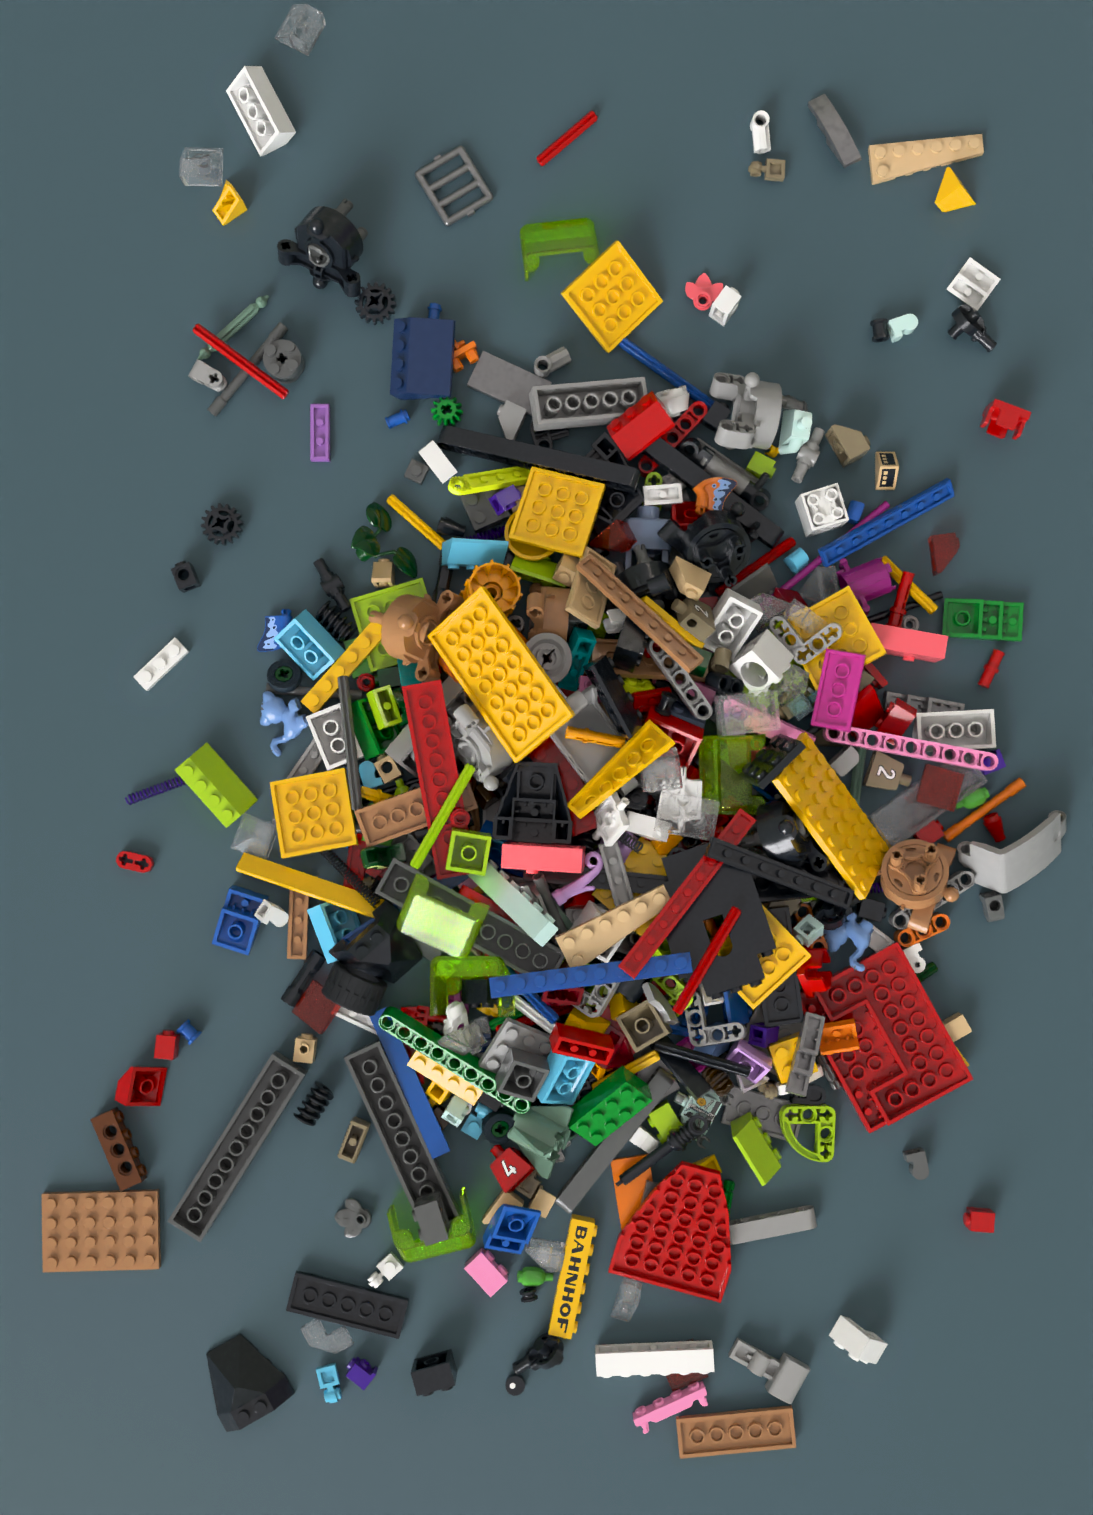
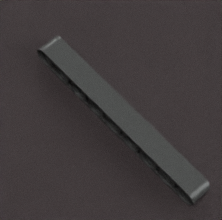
[554,1066,675,1214]

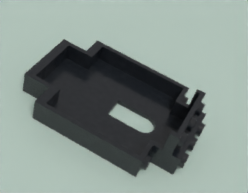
[650,843,777,1000]

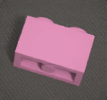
[464,1248,508,1297]

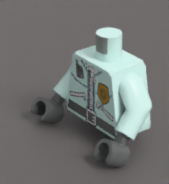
[673,1089,734,1149]

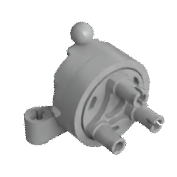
[448,704,513,791]

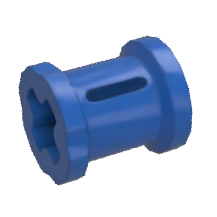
[176,1019,202,1045]

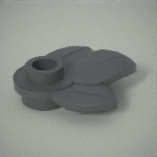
[334,1198,372,1238]

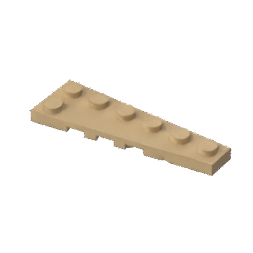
[868,134,984,185]
[555,884,670,967]

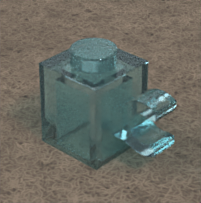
[785,690,817,721]

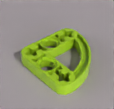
[779,1104,836,1162]

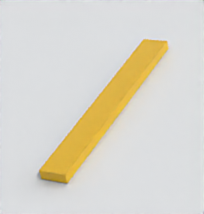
[236,852,385,919]

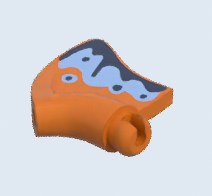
[692,477,737,515]

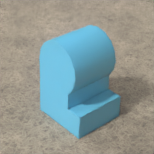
[783,547,809,575]
[359,761,385,788]

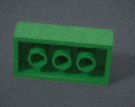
[568,1066,653,1146]

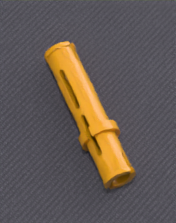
[565,726,626,749]

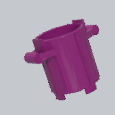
[835,557,896,616]

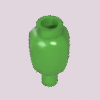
[954,787,990,809]
[517,1267,553,1287]

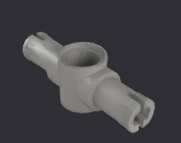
[791,427,825,483]

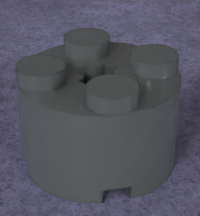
[263,340,305,384]

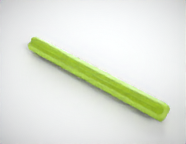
[410,763,476,869]

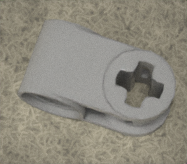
[188,359,227,392]

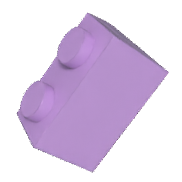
[725,1039,772,1084]

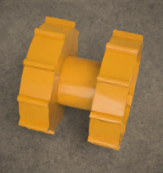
[459,560,523,617]

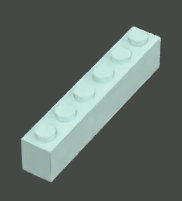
[467,859,559,947]

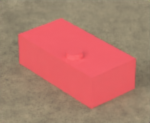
[870,623,948,663]
[501,841,586,874]

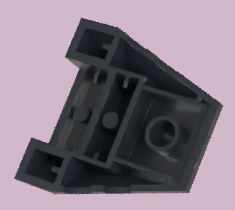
[585,432,644,527]
[492,761,573,844]
[329,899,422,983]
[206,1333,295,1432]

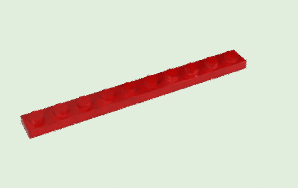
[618,808,756,979]

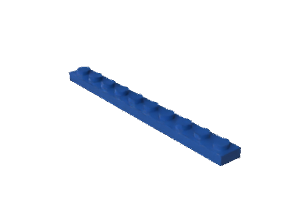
[489,952,693,998]

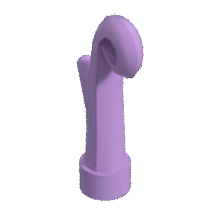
[551,851,603,906]

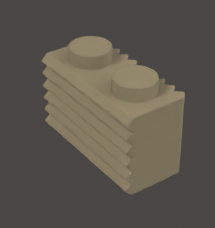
[337,1116,371,1164]

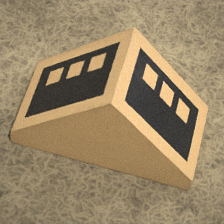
[875,452,899,490]

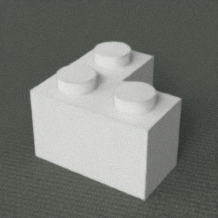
[829,1315,888,1364]

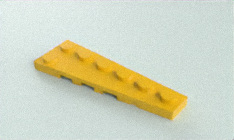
[567,719,676,819]

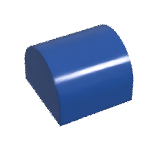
[847,500,865,525]

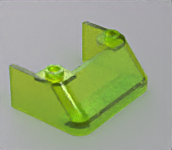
[430,956,515,1017]
[387,1187,476,1262]

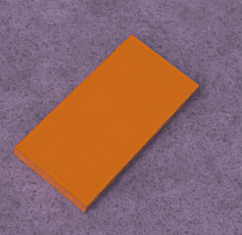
[611,1153,653,1231]

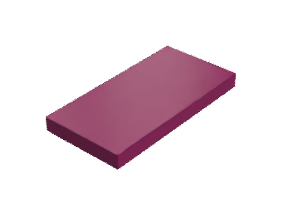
[811,648,866,733]

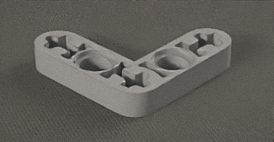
[769,615,843,664]
[572,982,621,1018]
[685,991,747,1047]

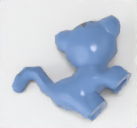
[260,691,309,756]
[823,912,874,972]

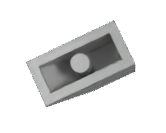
[497,400,527,440]

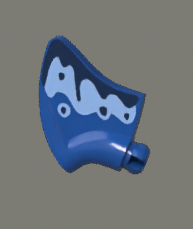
[257,609,293,652]

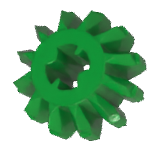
[431,397,463,427]

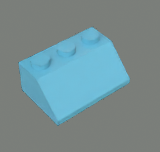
[442,538,509,570]
[274,609,345,681]
[307,902,361,964]
[537,1049,595,1105]

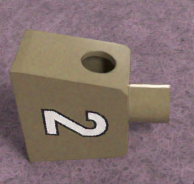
[671,597,716,642]
[862,751,912,791]

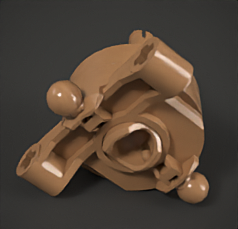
[369,590,464,682]
[877,839,959,934]

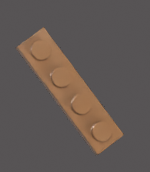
[287,890,310,960]

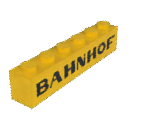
[548,1214,598,1339]

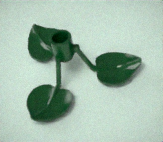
[351,502,417,578]

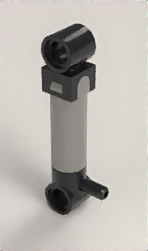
[680,438,771,511]

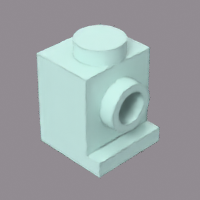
[793,914,824,948]
[441,1095,469,1127]

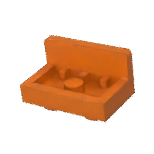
[819,1018,860,1055]

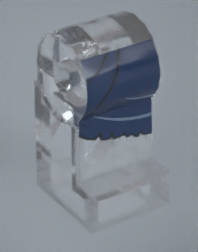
[470,1016,492,1055]

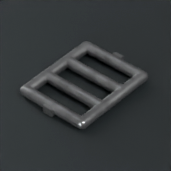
[415,146,494,226]

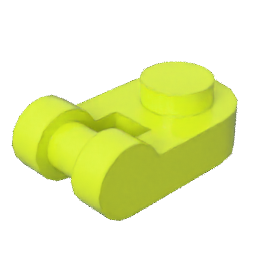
[623,678,655,694]

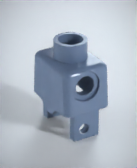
[622,506,672,570]

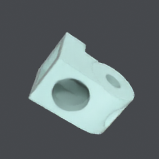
[886,314,918,343]

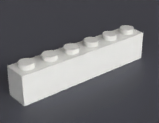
[595,1340,714,1378]

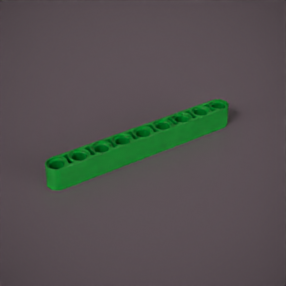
[378,1006,532,1114]

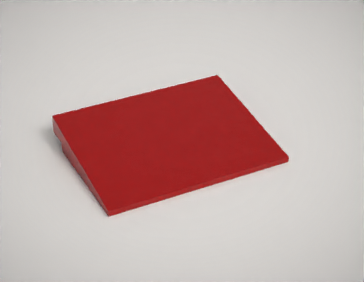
[800,941,973,1134]

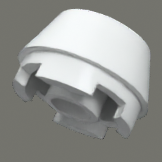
[655,385,690,418]

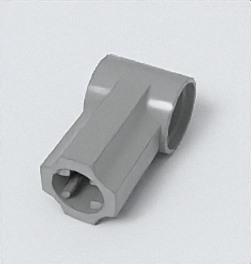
[534,346,571,378]

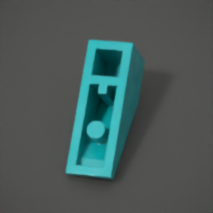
[558,626,597,692]

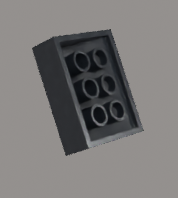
[582,655,644,739]

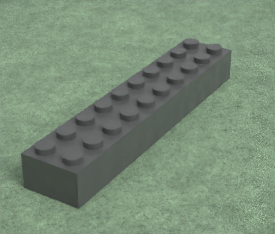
[374,858,565,973]
[344,1039,462,1225]
[167,1051,308,1242]

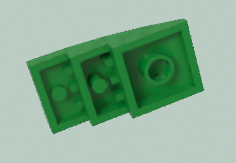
[942,598,1024,642]

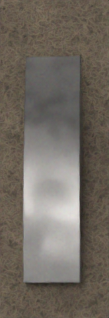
[808,94,861,168]
[882,691,965,713]
[785,1012,825,1097]

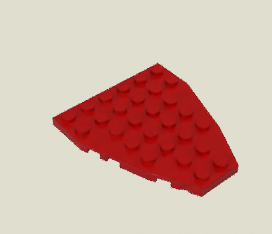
[608,1161,731,1303]

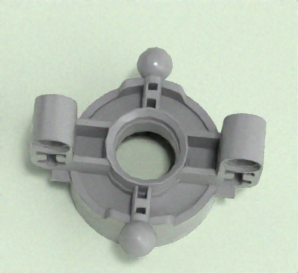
[709,372,782,450]

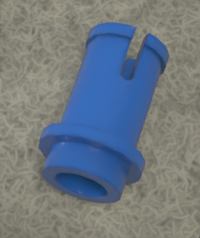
[427,303,442,319]
[385,409,410,429]

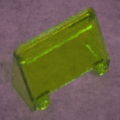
[520,218,600,281]
[699,734,766,815]
[397,873,491,959]

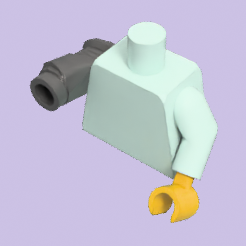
[765,395,812,458]

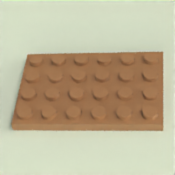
[42,1189,161,1272]

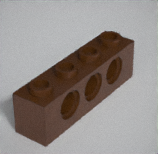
[90,1107,147,1191]

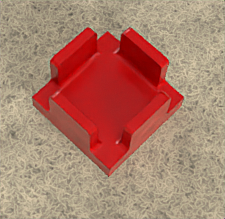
[980,399,1031,440]
[797,945,832,998]

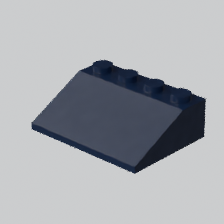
[390,317,456,400]

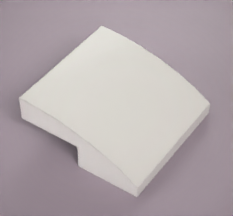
[947,257,1001,311]

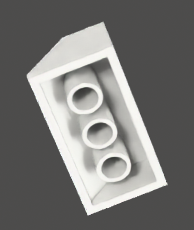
[226,66,296,156]
[912,709,996,752]

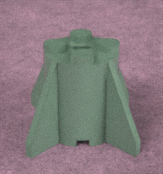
[507,1106,577,1180]

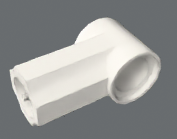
[750,110,771,154]

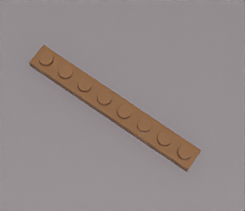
[576,554,704,673]

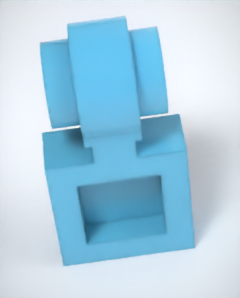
[461,1102,493,1140]
[316,1362,342,1404]

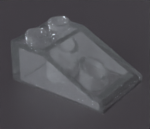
[654,791,720,841]

